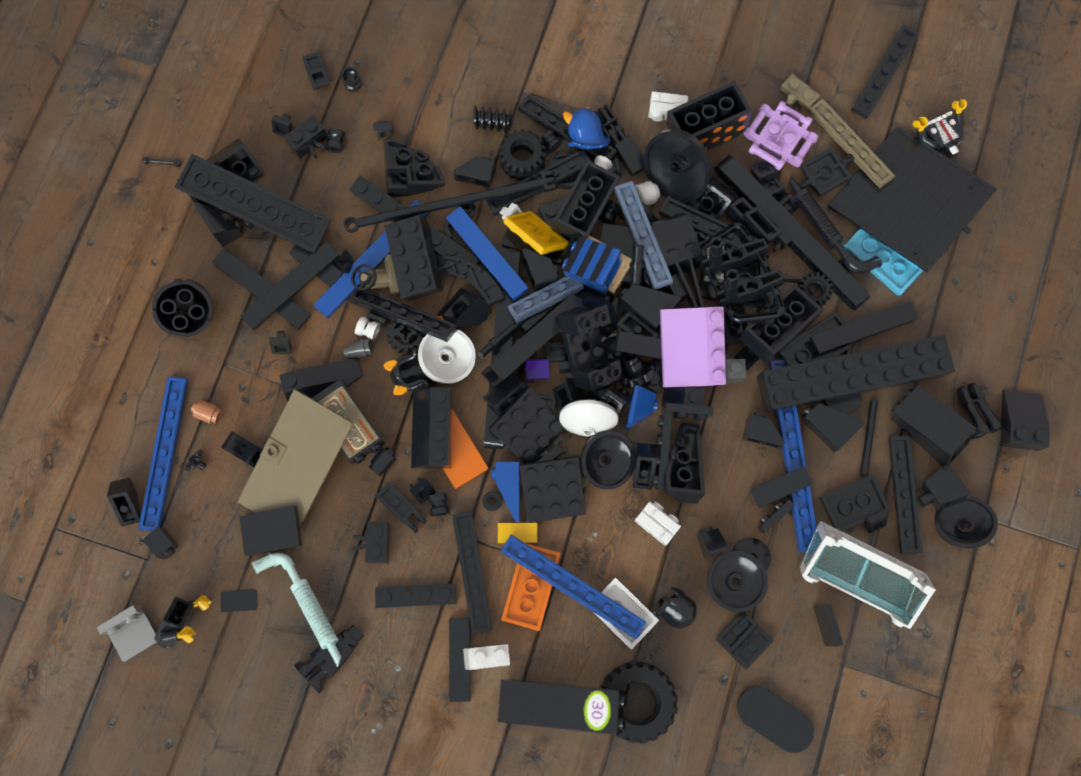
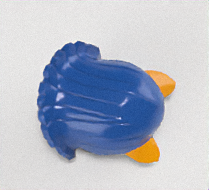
[563,107,610,150]

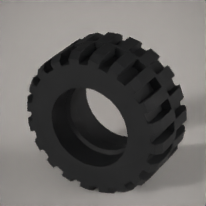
[600,661,678,744]

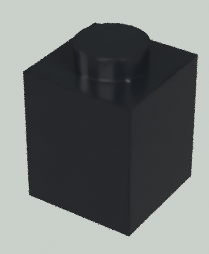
[143,527,179,559]

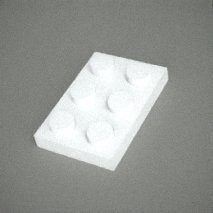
[593,578,659,650]

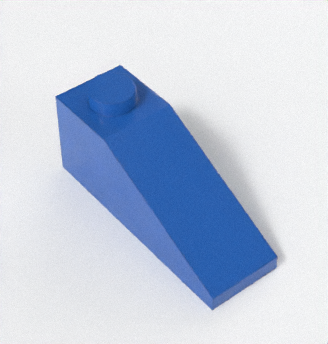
[492,462,519,523]

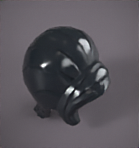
[654,587,697,628]

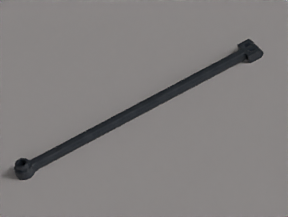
[343,170,558,233]

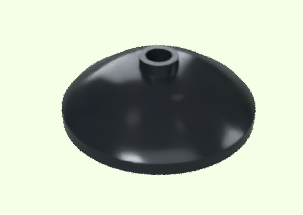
[580,431,636,490]
[934,496,998,549]
[707,551,768,612]

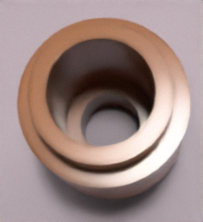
[191,399,222,424]

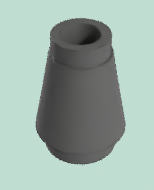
[343,339,373,358]

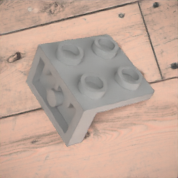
[96,605,157,662]

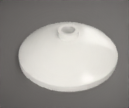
[418,330,476,384]
[559,400,618,437]

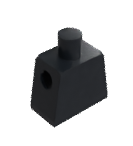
[917,463,971,510]

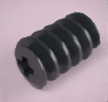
[473,105,511,133]

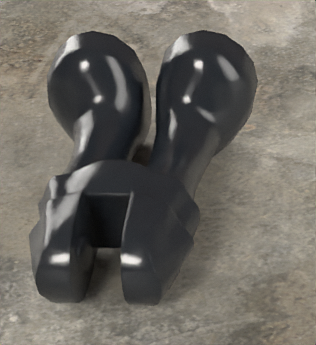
[956,382,1006,440]

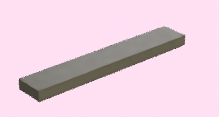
[808,99,895,189]

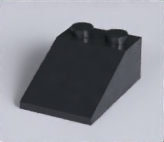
[1000,390,1050,451]

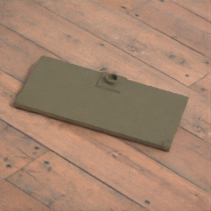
[238,389,354,528]

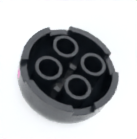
[152,278,213,337]

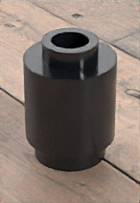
[369,447,397,476]

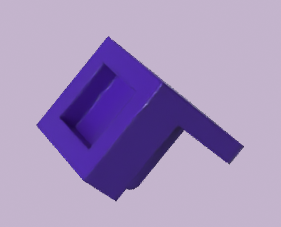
[525,359,550,383]

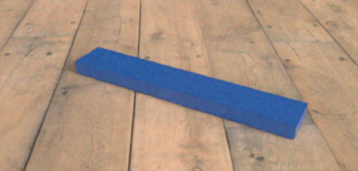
[445,207,529,301]

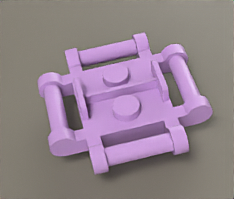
[743,101,818,171]

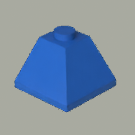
[625,385,658,431]

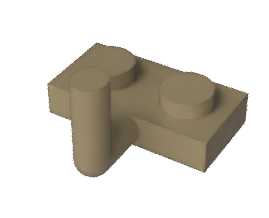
[780,73,820,111]

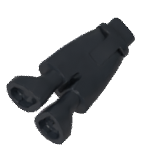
[294,625,364,694]

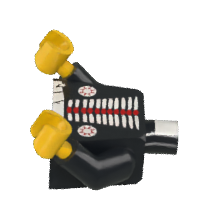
[913,99,967,158]
[154,595,211,648]

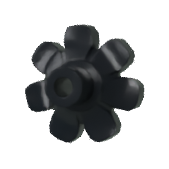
[185,449,207,472]

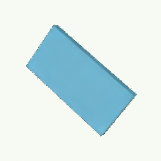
[844,229,923,296]

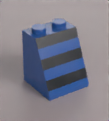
[562,236,623,295]

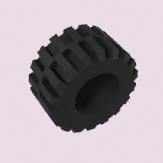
[499,129,545,181]

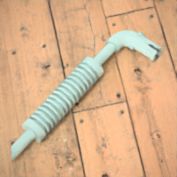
[252,552,341,667]

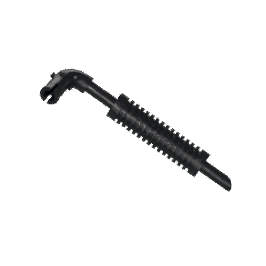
[789,176,882,274]

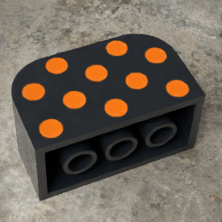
[666,81,752,151]

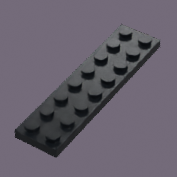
[175,154,331,253]

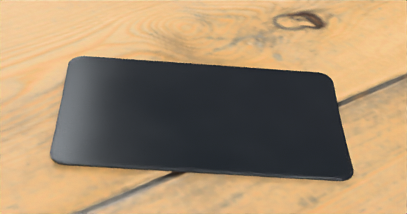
[221,590,257,612]

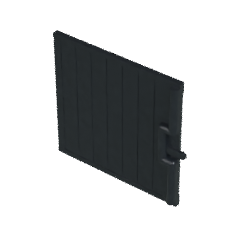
[828,127,997,273]

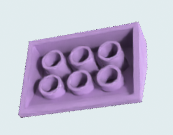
[660,307,726,387]

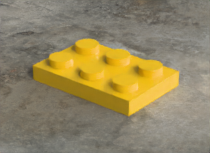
[503,211,569,255]

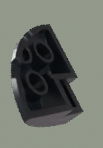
[384,138,445,197]

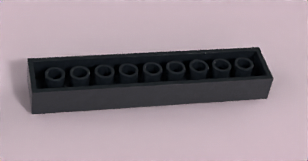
[757,335,955,413]

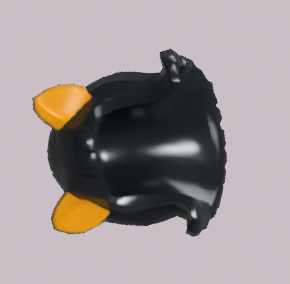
[383,347,437,396]

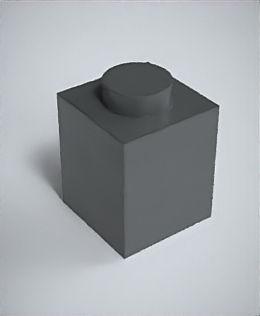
[725,359,746,383]

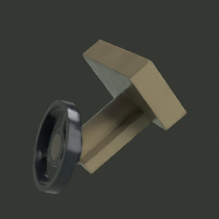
[351,254,399,296]

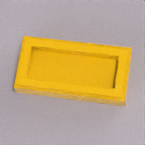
[498,523,537,543]

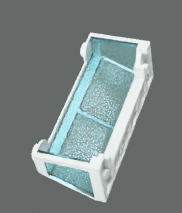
[800,521,936,629]

